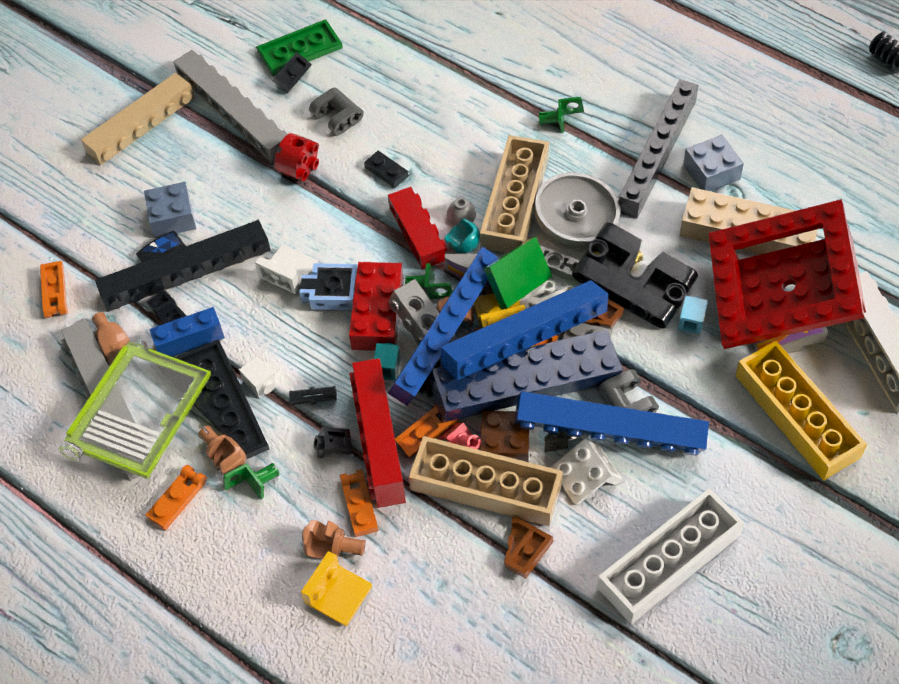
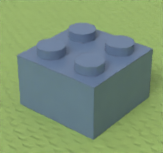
[683,134,744,191]
[144,182,197,238]

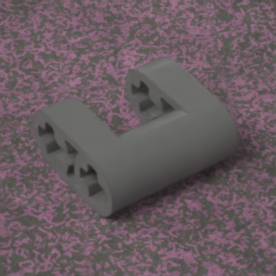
[309,87,364,135]
[597,369,659,413]

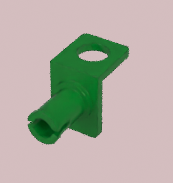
[539,97,584,133]
[405,263,453,299]
[223,463,279,499]

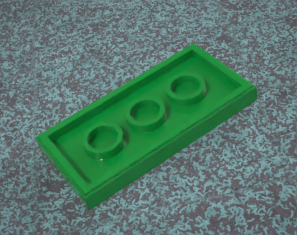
[256,19,343,76]
[484,237,553,310]

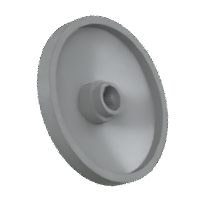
[534,172,620,247]

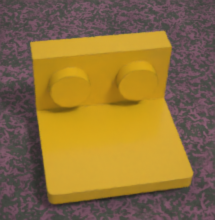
[301,551,372,626]

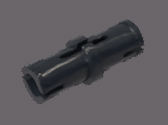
[289,386,337,405]

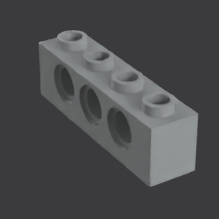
[388,279,457,368]

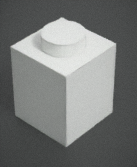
[239,357,277,398]

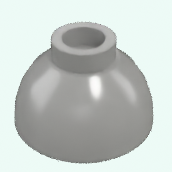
[447,198,476,225]

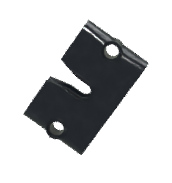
[572,222,698,329]

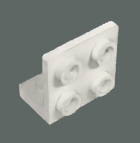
[255,245,318,294]
[551,438,623,505]

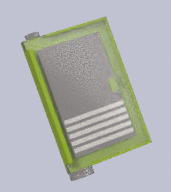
[58,338,211,479]

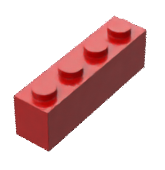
[388,186,448,270]

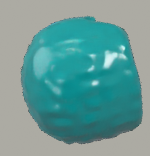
[444,219,480,254]

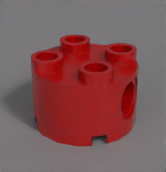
[274,133,319,182]

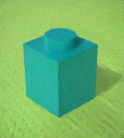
[374,343,401,380]

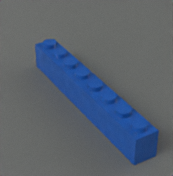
[388,247,499,406]
[441,280,608,380]
[514,391,709,456]

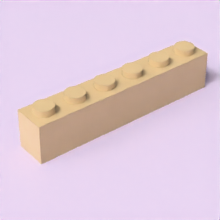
[81,73,194,165]

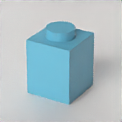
[678,296,708,334]

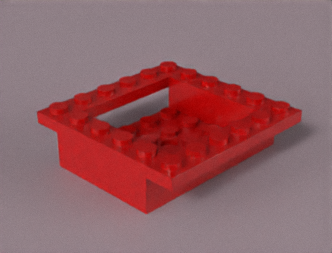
[708,199,866,349]

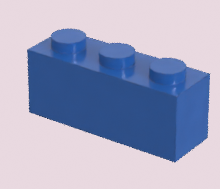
[149,307,225,357]

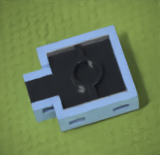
[300,263,357,310]

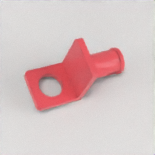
[436,422,481,450]

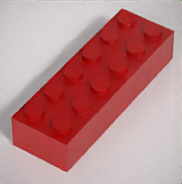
[349,358,406,508]

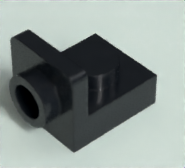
[314,427,352,458]

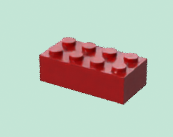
[349,262,404,351]

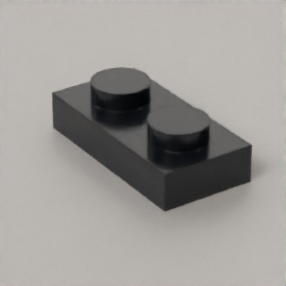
[273,52,312,93]
[364,150,409,188]

